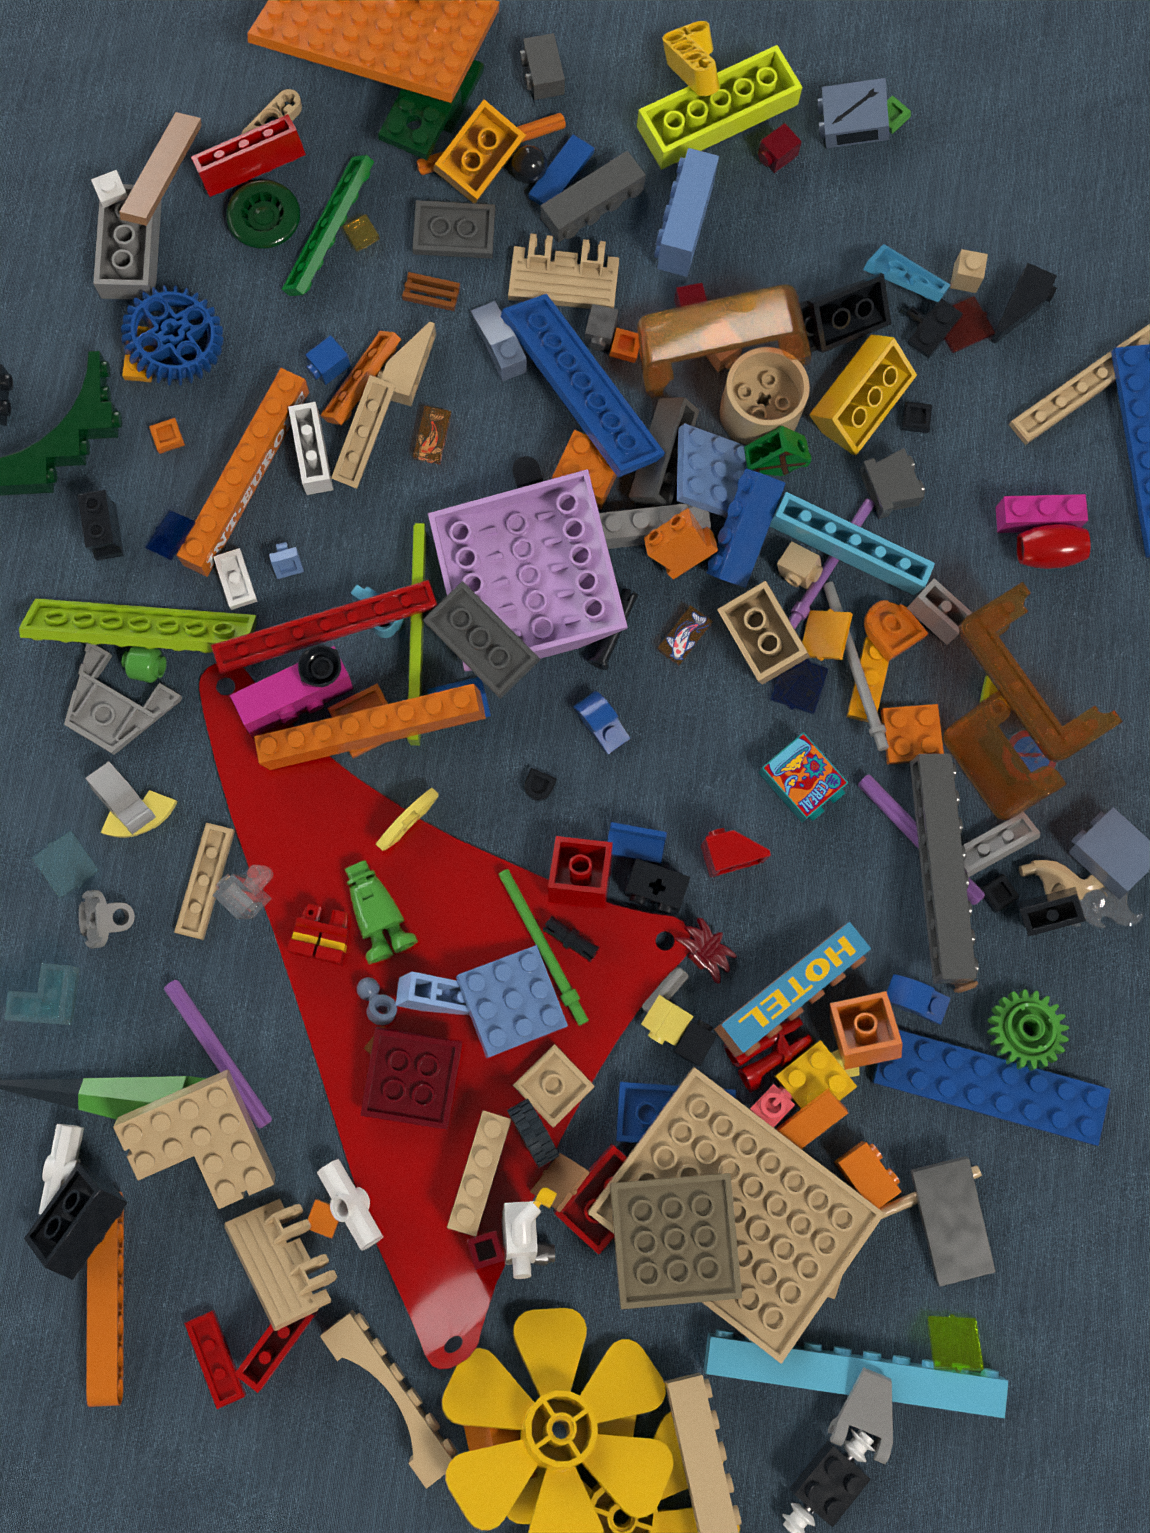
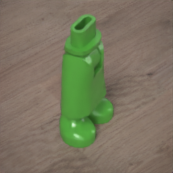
[345,860,418,964]

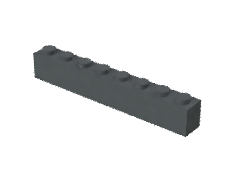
[910,754,979,984]

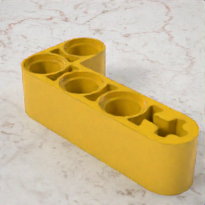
[662,21,720,96]

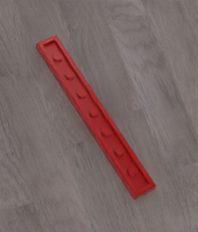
[211,580,437,674]

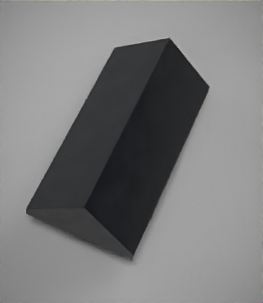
[775,273,892,359]

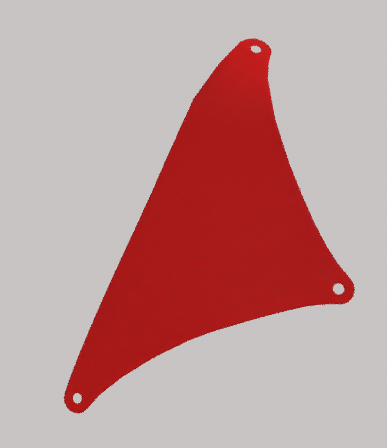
[199,663,691,1369]

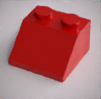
[700,828,771,878]

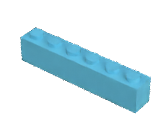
[770,492,935,595]

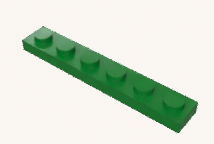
[282,155,374,296]

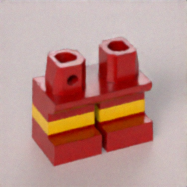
[287,904,350,966]

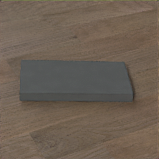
[423,581,541,699]
[910,1156,996,1287]

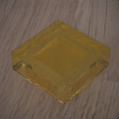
[343,214,380,252]

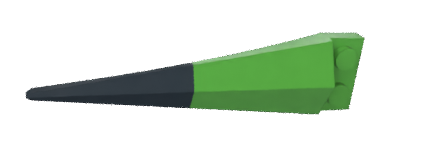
[0,1076,207,1120]

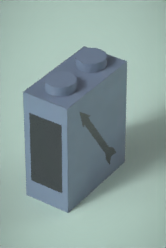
[818,78,890,148]

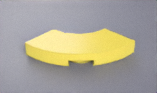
[376,788,439,851]
[101,790,177,838]

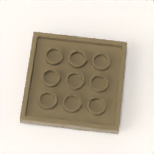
[610,1173,742,1310]

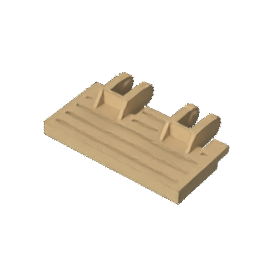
[508,234,619,309]
[225,1199,337,1331]

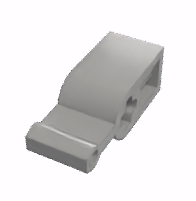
[86,761,156,835]

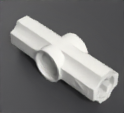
[39,1124,84,1214]
[317,1159,383,1251]

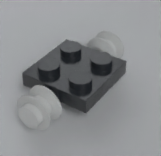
[782,1429,875,1533]

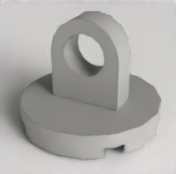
[79,890,135,949]

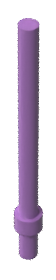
[789,499,875,629]

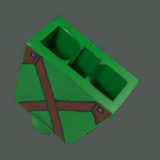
[744,426,811,476]

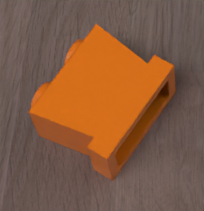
[644,508,718,580]

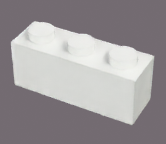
[288,402,333,495]

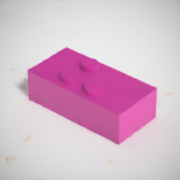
[230,646,353,738]

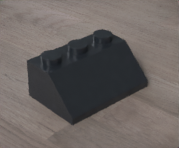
[24,1162,128,1280]

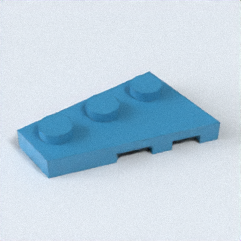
[863,244,951,302]

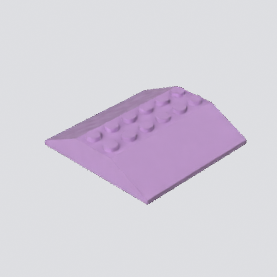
[428,469,628,672]

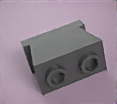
[859,448,925,519]

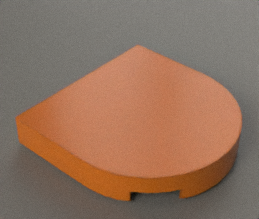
[864,600,929,662]

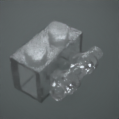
[213,865,273,919]

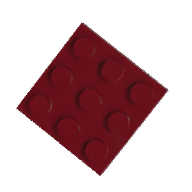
[360,1027,463,1130]

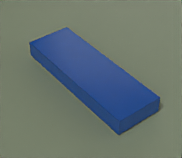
[529,134,595,206]

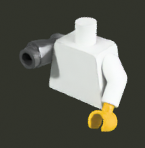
[502,1188,557,1279]

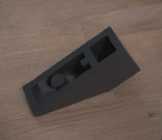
[991,263,1057,343]

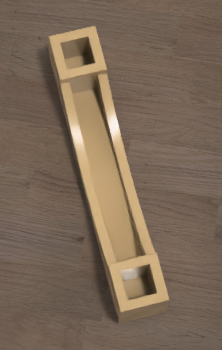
[320,1310,458,1489]

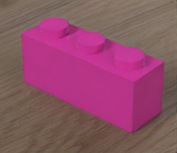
[996,494,1088,533]

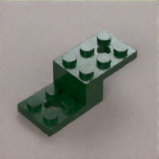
[378,60,484,160]

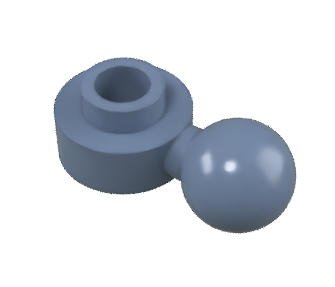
[357,977,397,1025]

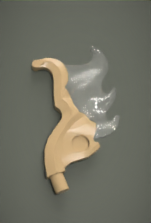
[1019,860,1144,929]

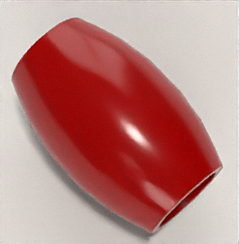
[1016,524,1091,569]

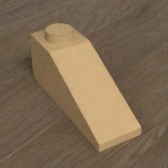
[377,322,436,406]

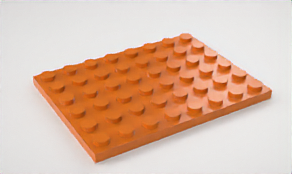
[247,0,500,103]

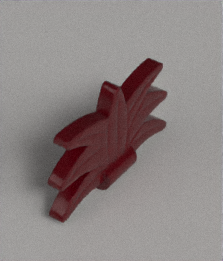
[675,918,737,984]

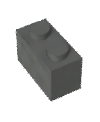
[519,33,565,100]

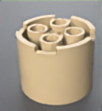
[720,347,810,445]

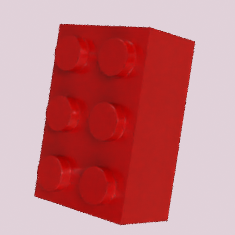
[553,1144,627,1255]

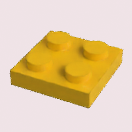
[774,1040,857,1109]

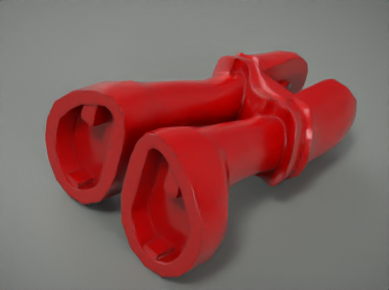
[723,1017,812,1093]

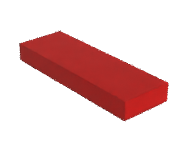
[184,1310,246,1409]

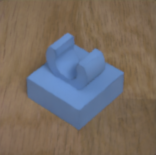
[269,542,304,579]

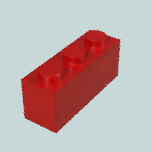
[234,1311,318,1393]

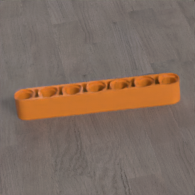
[86,1192,124,1407]

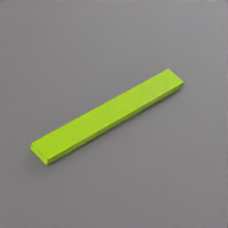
[407,523,426,746]

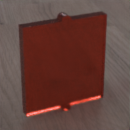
[945,296,995,353]

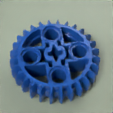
[121,285,224,386]

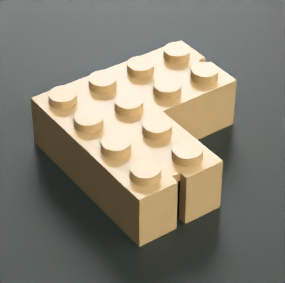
[113,1069,276,1209]

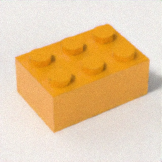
[433,100,526,204]

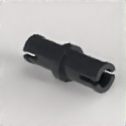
[542,915,600,962]

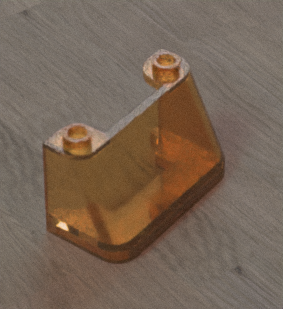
[943,690,1067,820]

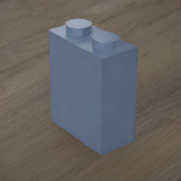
[1068,807,1150,900]

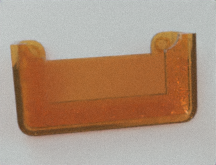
[637,284,811,399]
[959,582,1123,762]

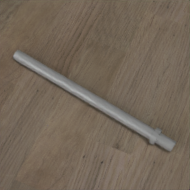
[823,582,889,751]

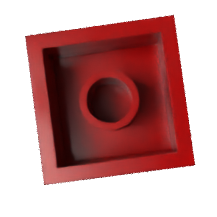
[548,836,613,909]

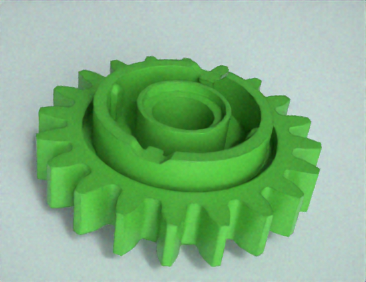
[987,989,1069,1071]

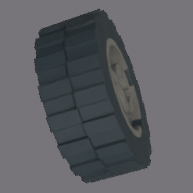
[507,1098,559,1168]

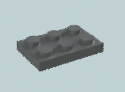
[413,200,496,259]

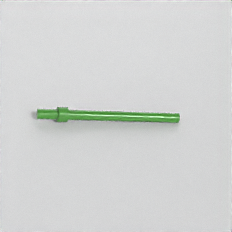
[498,869,589,1026]

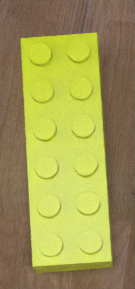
[637,45,803,170]

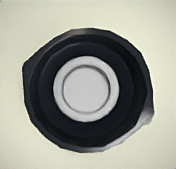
[298,645,341,688]

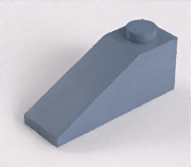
[470,301,527,382]

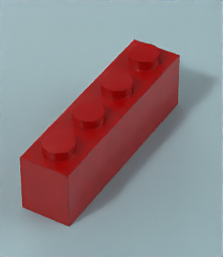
[191,114,306,197]

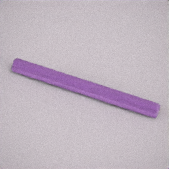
[858,775,985,905]
[164,980,272,1128]

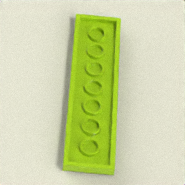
[19,599,257,653]

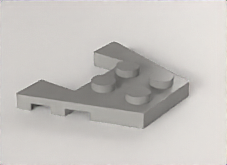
[64,643,182,755]

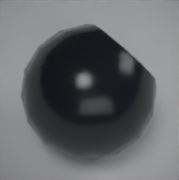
[511,145,548,184]

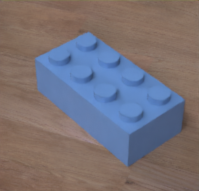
[654,148,719,277]

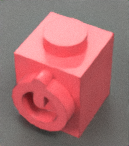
[749,1084,795,1128]

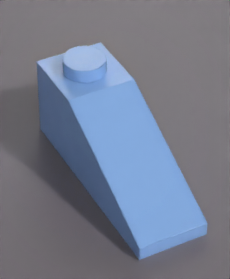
[395,972,470,1015]

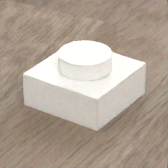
[91,170,128,208]

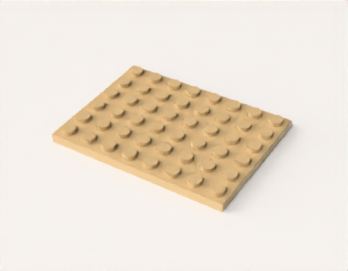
[587,1067,885,1364]

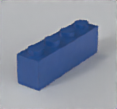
[706,468,786,588]

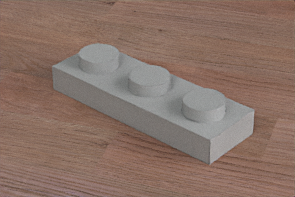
[964,812,1040,877]

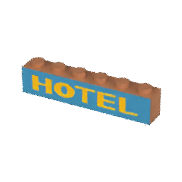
[714,922,871,1057]

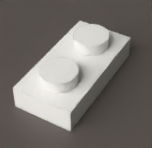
[213,548,258,610]

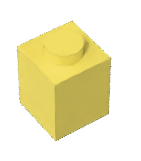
[641,995,694,1046]

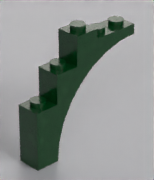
[0,351,122,496]

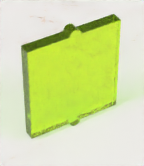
[927,1314,984,1373]

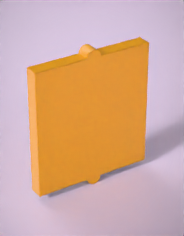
[802,609,853,661]

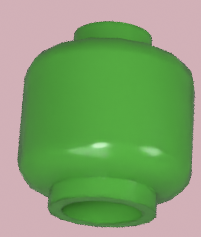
[122,646,167,683]

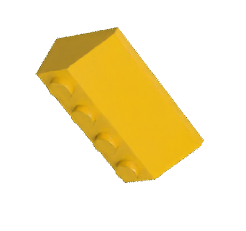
[809,334,917,455]

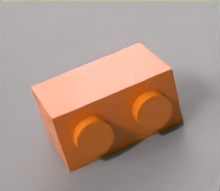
[834,1141,902,1209]

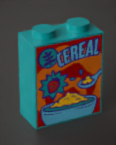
[758,732,848,823]

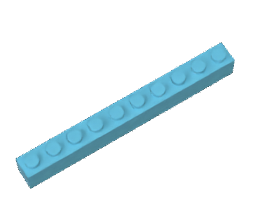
[703,1329,1008,1418]

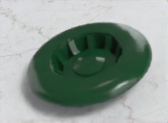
[226,180,300,249]

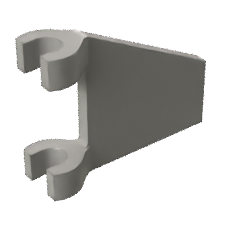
[828,1367,893,1464]

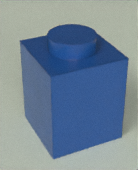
[305,335,351,385]

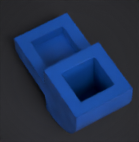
[573,691,631,754]
[887,974,951,1025]

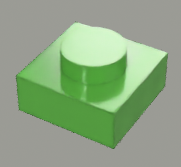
[887,95,911,134]

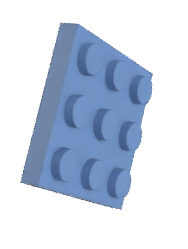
[677,423,747,518]
[455,945,568,1058]

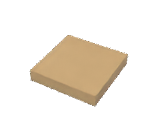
[513,1044,595,1128]

